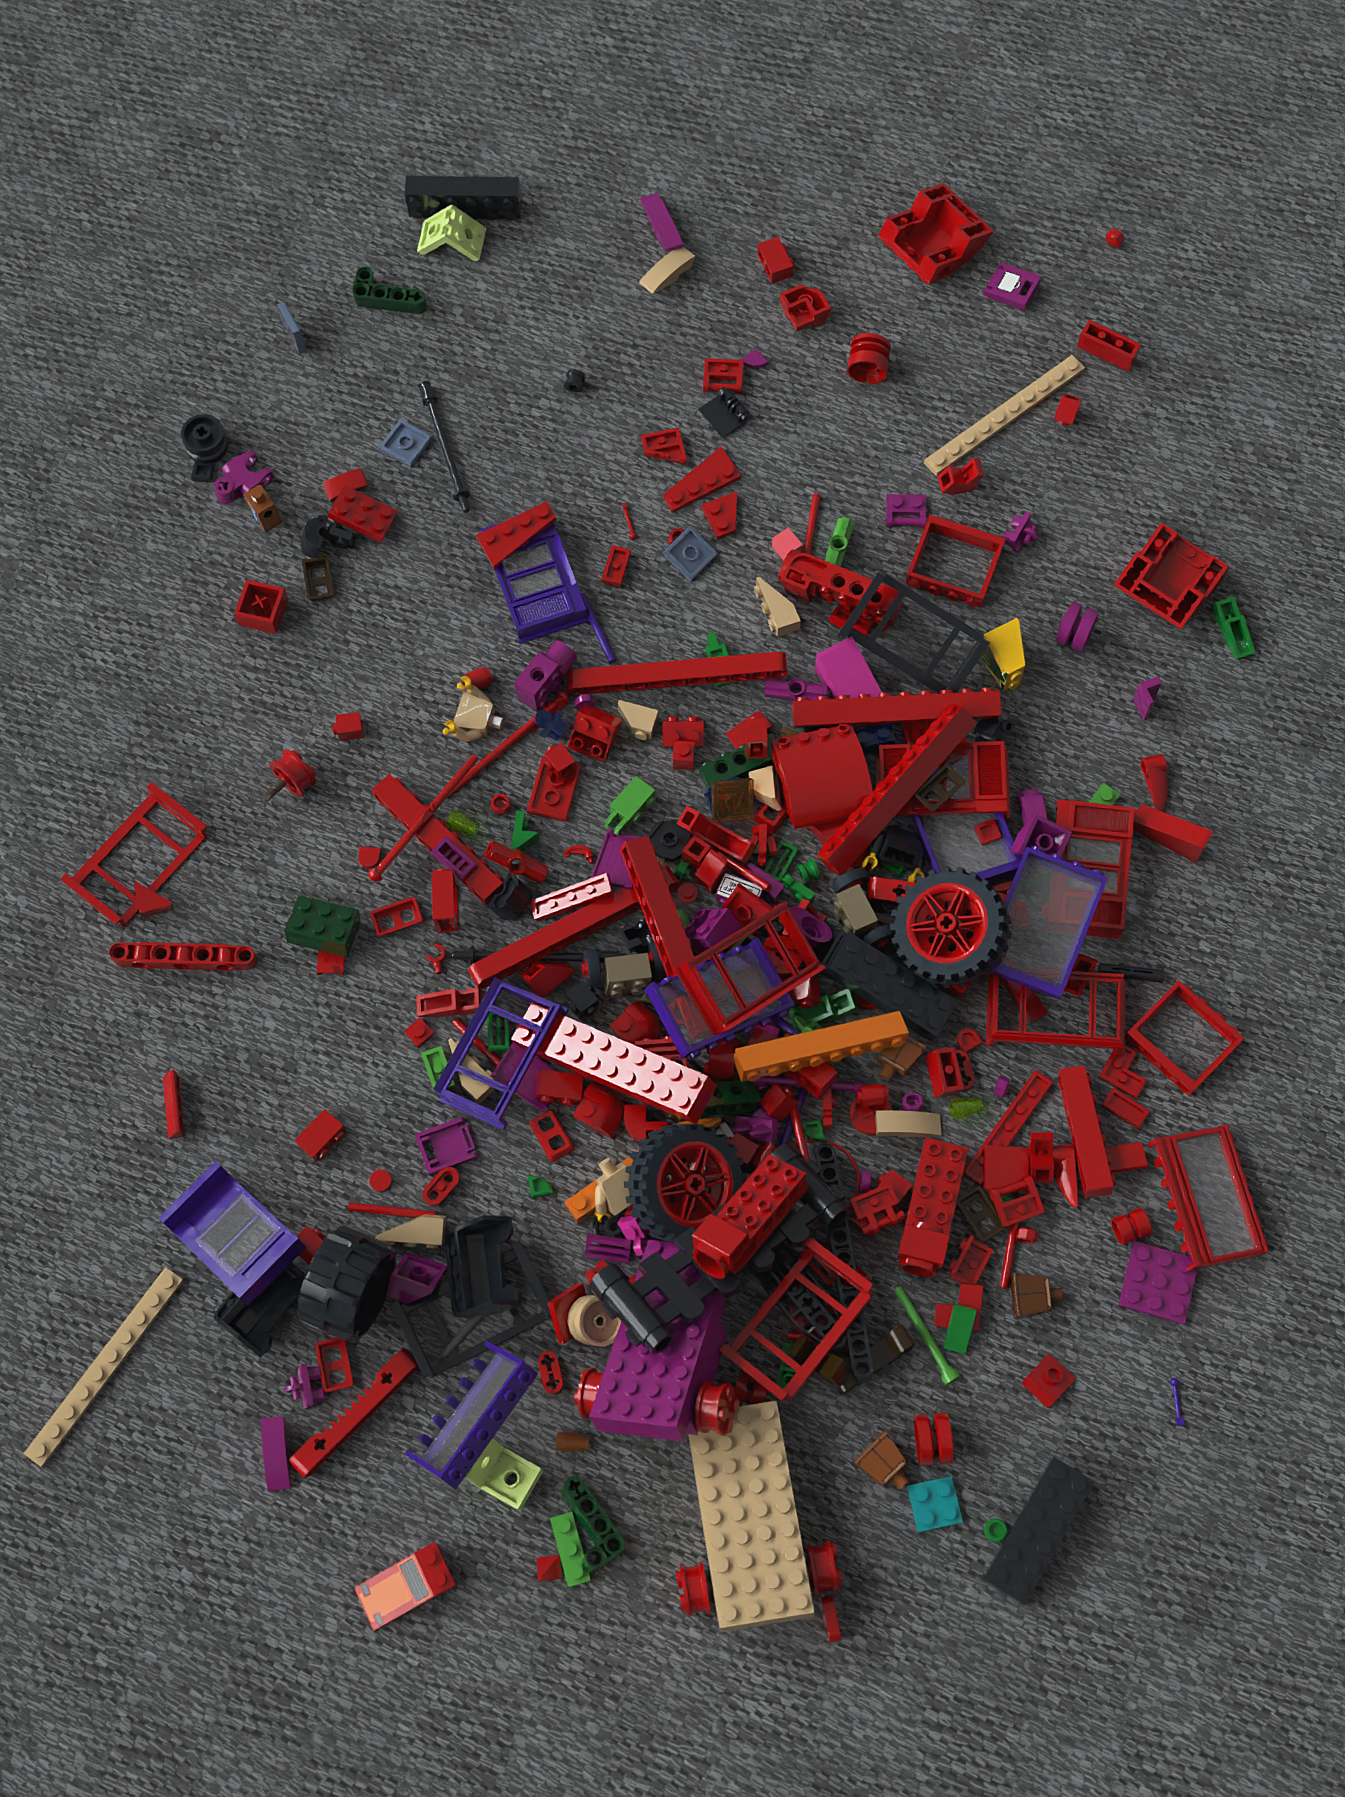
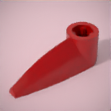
[1140,754,1168,812]
[1052,1144,1078,1207]

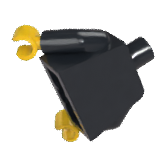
[862,824,925,882]

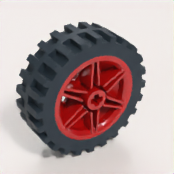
[890,867,1012,988]
[624,1124,747,1243]

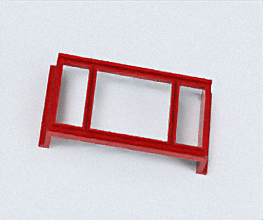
[60,782,208,927]
[674,901,826,1037]
[985,967,1126,1055]
[719,1237,874,1403]

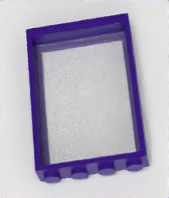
[910,757,1021,883]
[990,846,1108,1000]

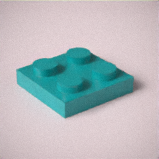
[906,1476,963,1533]

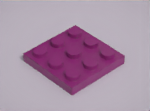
[1118,1241,1197,1325]

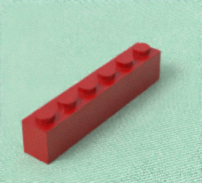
[1057,1065,1116,1198]

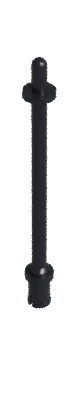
[419,381,470,513]
[451,946,619,965]

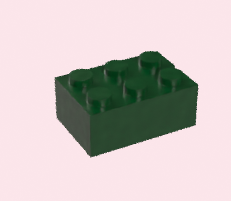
[284,895,361,957]

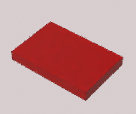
[526,756,582,822]

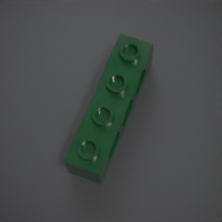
[699,733,776,795]
[677,1079,761,1122]

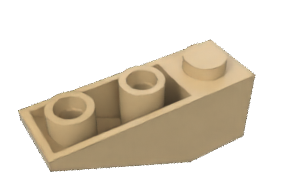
[754,577,800,637]
[448,1038,495,1104]
[376,1214,446,1248]

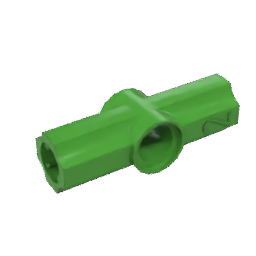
[825,517,855,567]

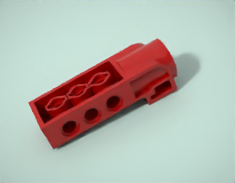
[778,549,903,625]
[897,1137,969,1278]
[692,1154,808,1279]

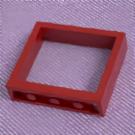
[906,515,1006,608]
[1125,980,1244,1097]

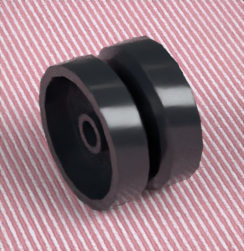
[181,414,228,463]

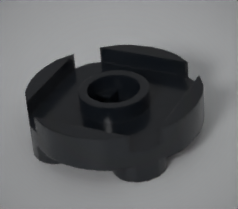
[649,819,690,861]

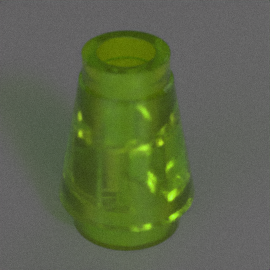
[446,809,478,836]
[949,1098,983,1120]

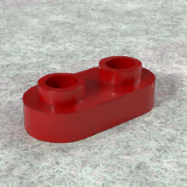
[423,1167,460,1207]

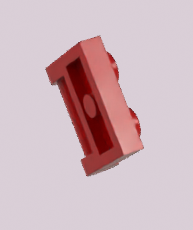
[703,358,743,394]
[989,1175,1045,1227]

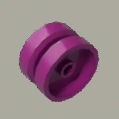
[1055,601,1099,653]

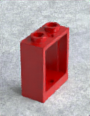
[432,868,458,933]

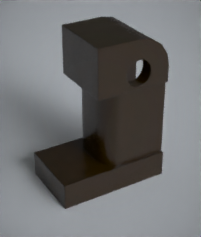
[788,1335,852,1389]

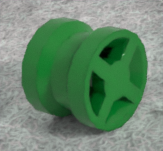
[797,859,821,884]

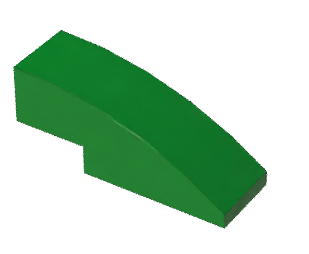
[1211,597,1256,659]
[789,989,861,1031]

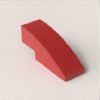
[416,987,485,1017]

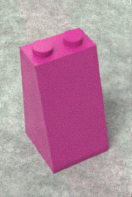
[815,636,882,728]

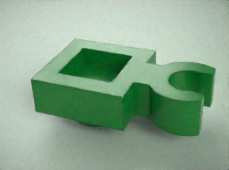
[782,874,815,904]

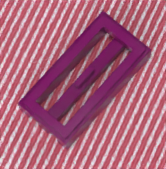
[585,1234,631,1263]

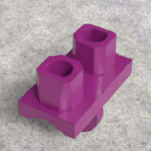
[1003,512,1039,553]
[285,1363,324,1409]

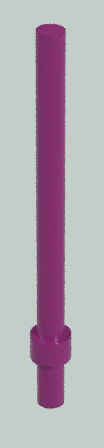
[751,1076,871,1094]

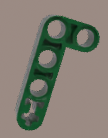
[352,267,427,314]
[561,1476,625,1573]

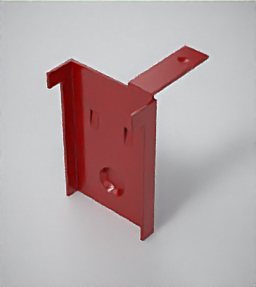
[317,951,345,976]

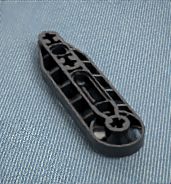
[747,1242,847,1354]

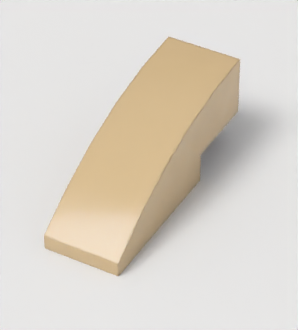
[640,247,695,294]
[875,1111,941,1138]

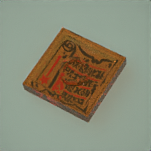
[711,778,754,823]

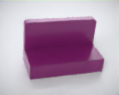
[1133,676,1162,720]

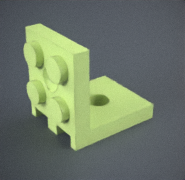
[417,205,486,261]
[465,1438,544,1511]

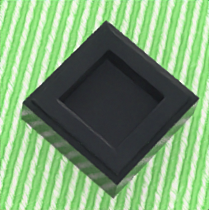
[191,461,215,483]

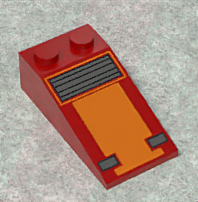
[354,1542,458,1631]

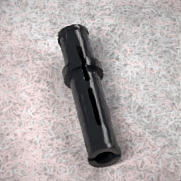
[1098,962,1164,983]

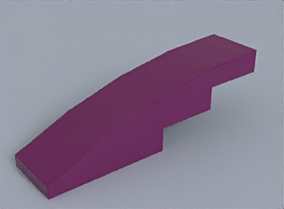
[640,193,684,252]

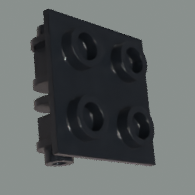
[698,387,753,438]

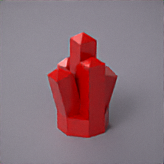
[750,824,777,866]

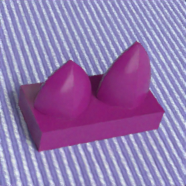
[733,1115,777,1142]

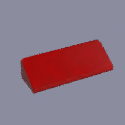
[999,961,1048,1024]
[163,1069,184,1139]
[1104,1142,1148,1173]

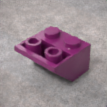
[684,908,742,955]

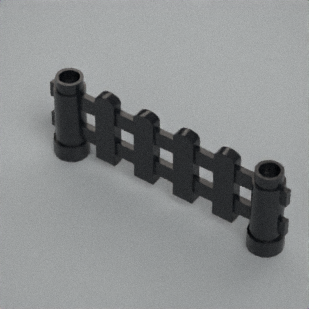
[589,1142,849,1355]

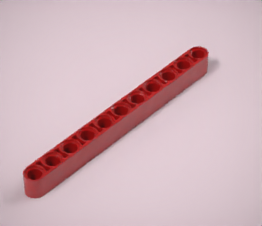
[566,652,788,695]
[468,866,680,989]

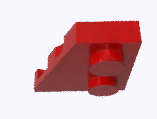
[701,492,737,540]

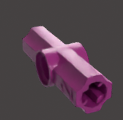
[765,679,828,702]

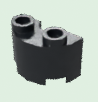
[300,515,328,558]
[973,718,1015,742]
[488,873,533,921]
[618,918,654,954]

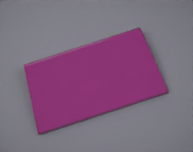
[590,830,640,889]
[490,1042,556,1113]

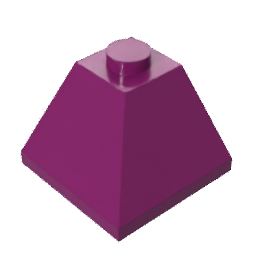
[1010,814,1072,869]
[386,1252,447,1304]

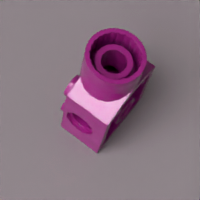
[514,641,578,712]

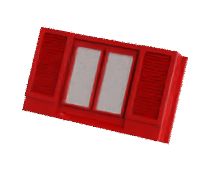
[875,741,1011,820]
[1044,800,1135,939]

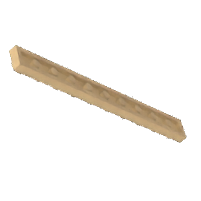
[924,355,1085,476]
[24,1267,184,1467]

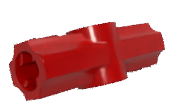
[484,840,548,883]

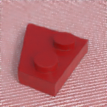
[641,427,687,464]

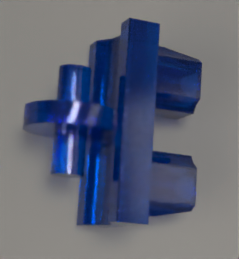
[535,710,569,741]

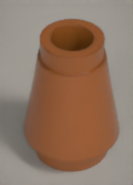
[555,1430,589,1453]

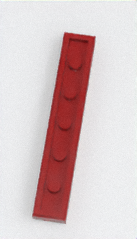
[963,1070,1053,1186]

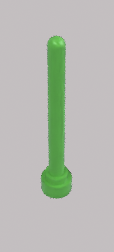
[895,1286,961,1386]

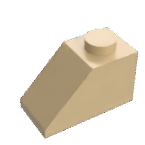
[618,700,659,740]
[747,766,782,810]

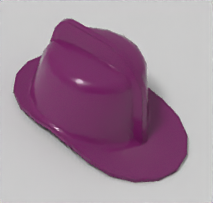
[790,906,832,948]

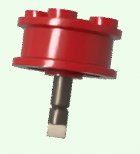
[263,749,317,802]

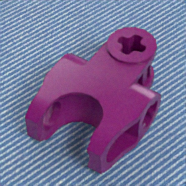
[214,450,274,504]

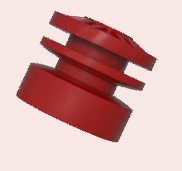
[847,333,891,384]

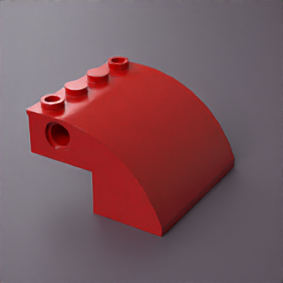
[878,183,994,284]
[1114,523,1230,630]
[771,723,873,830]

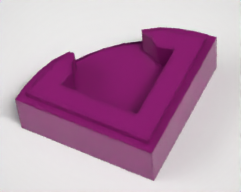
[741,349,768,368]

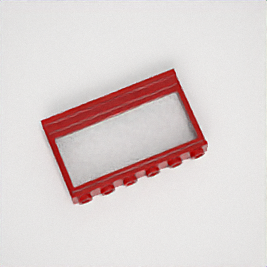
[1148,1124,1268,1272]

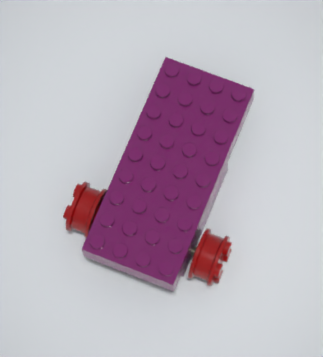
[574,1240,739,1442]

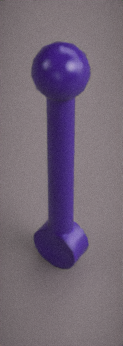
[1170,1378,1185,1426]

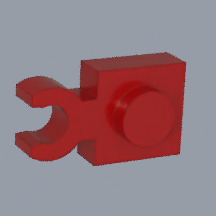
[822,1088,836,1129]

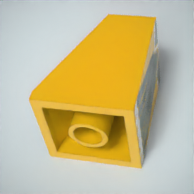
[981,618,1025,691]

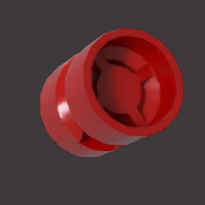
[1111,1208,1152,1246]
[734,1371,769,1405]

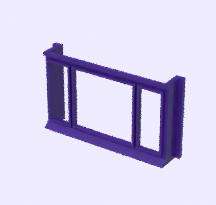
[433,977,569,1131]

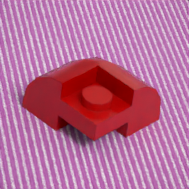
[780,285,831,332]
[609,1000,661,1045]
[573,1081,624,1139]

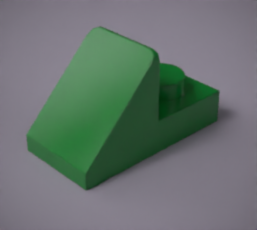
[511,810,540,851]

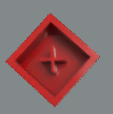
[234,579,289,634]

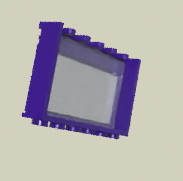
[644,937,795,1060]
[405,1341,538,1490]

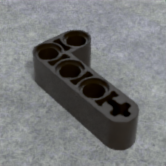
[836,1324,915,1395]

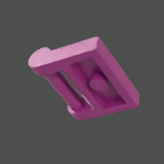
[886,494,926,528]

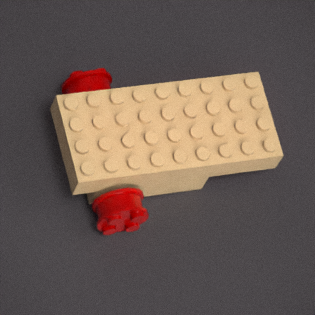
[676,1401,842,1633]

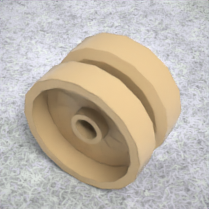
[567,1295,621,1347]

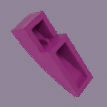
[260,1416,291,1491]

